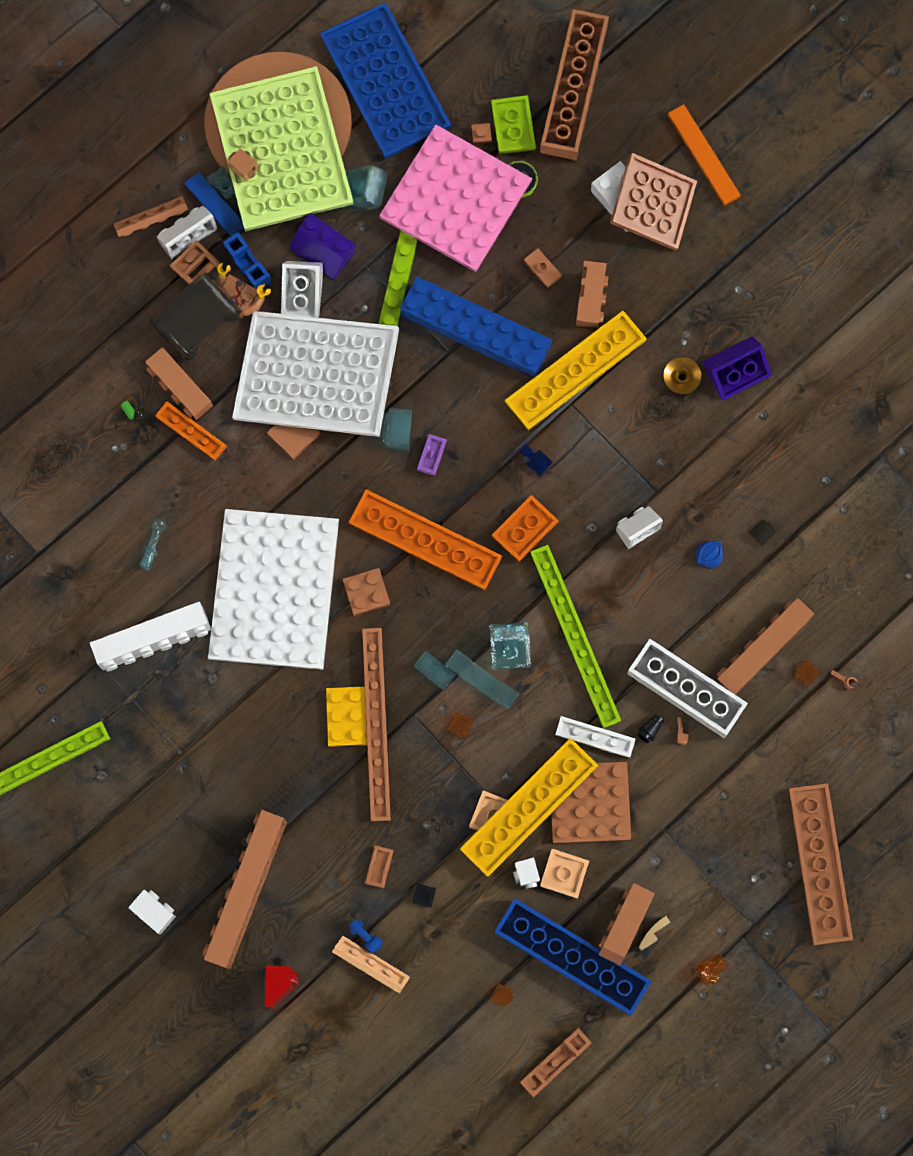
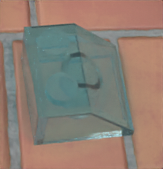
[346,165,388,210]
[489,622,531,670]

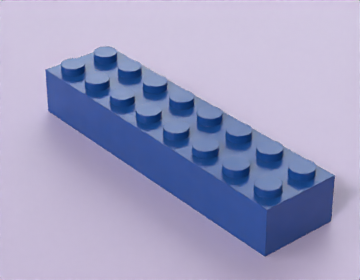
[400,277,552,378]
[494,898,652,1016]

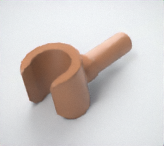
[830,670,858,689]
[676,717,689,745]

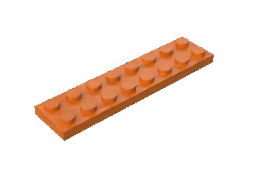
[349,489,502,591]

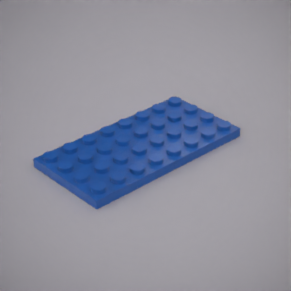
[320,2,451,159]

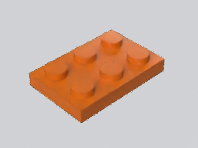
[492,495,559,562]

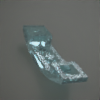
[445,649,520,710]

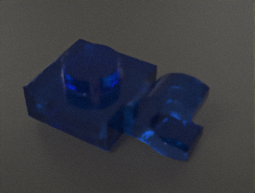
[520,444,553,477]

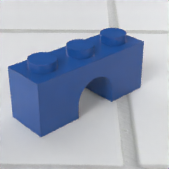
[223,232,272,289]

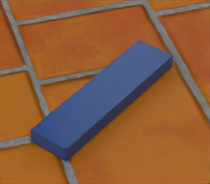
[185,172,244,237]

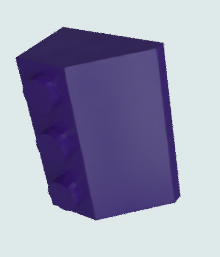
[289,213,356,280]
[703,336,772,401]

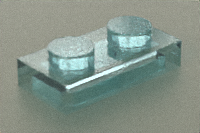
[414,651,456,691]

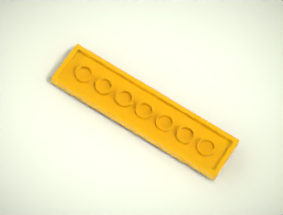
[505,311,647,431]
[460,738,598,877]

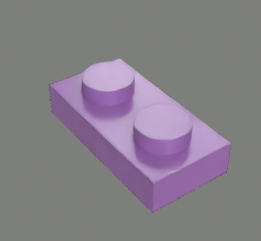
[417,434,447,476]

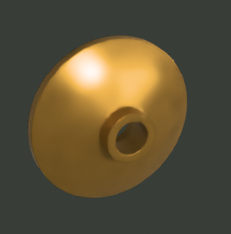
[663,357,701,394]

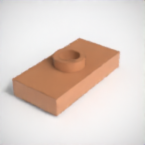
[524,248,562,289]
[365,845,394,889]

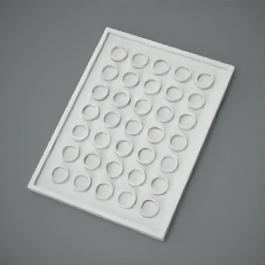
[232,311,399,437]
[208,509,339,670]

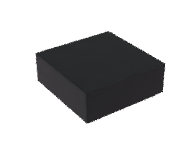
[413,884,436,908]

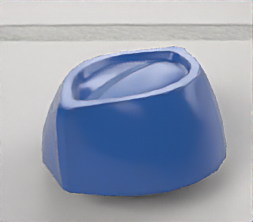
[695,540,723,569]

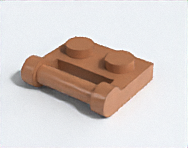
[170,240,220,290]

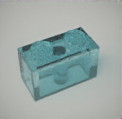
[383,408,413,451]

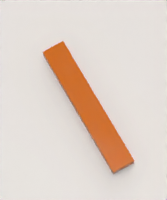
[668,104,741,206]

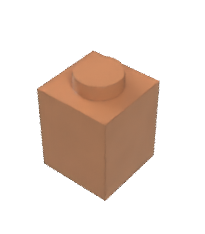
[228,148,259,182]

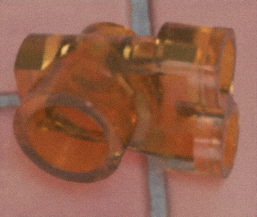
[696,954,729,985]

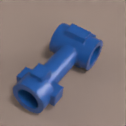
[348,920,383,954]

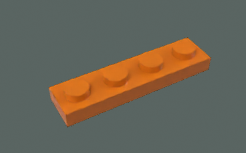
[155,401,227,461]

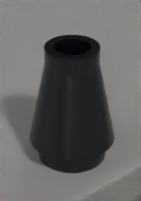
[637,714,664,743]

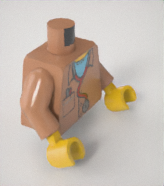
[216,263,271,323]

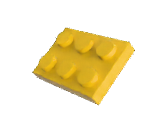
[326,687,367,747]

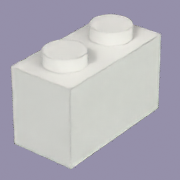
[129,890,176,935]

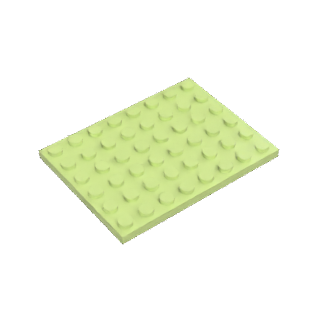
[210,67,354,231]

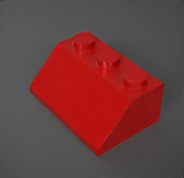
[265,966,298,1009]

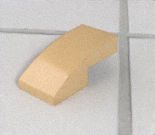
[638,916,670,951]

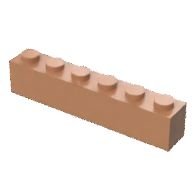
[716,598,814,695]

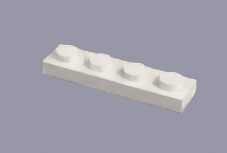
[555,716,636,758]

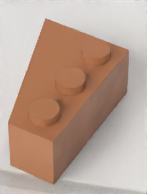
[576,261,609,329]

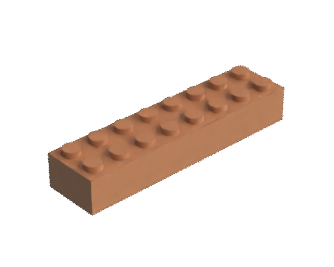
[540,9,609,161]
[203,810,287,970]

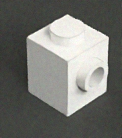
[513,858,540,889]

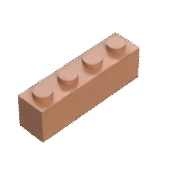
[145,347,213,421]
[598,883,655,965]

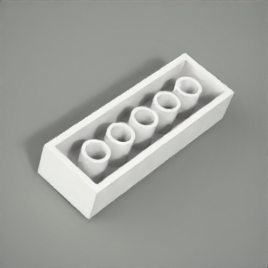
[90,601,211,671]
[627,639,748,739]

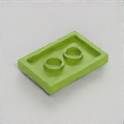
[491,95,536,155]

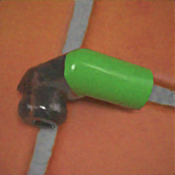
[121,401,147,421]

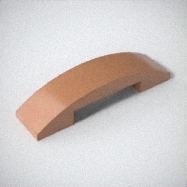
[520,1028,592,1097]

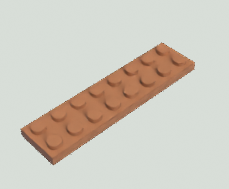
[788,783,853,946]

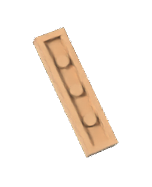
[332,936,410,994]

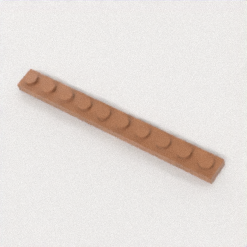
[362,628,391,822]

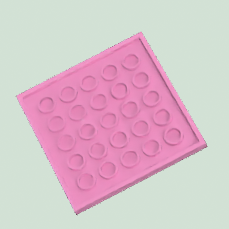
[379,125,532,272]

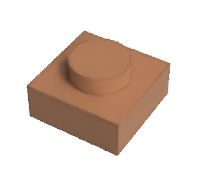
[471,123,492,145]

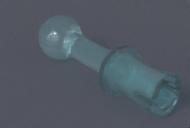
[139,517,167,570]

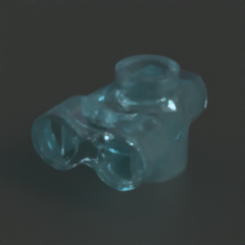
[206,167,235,199]

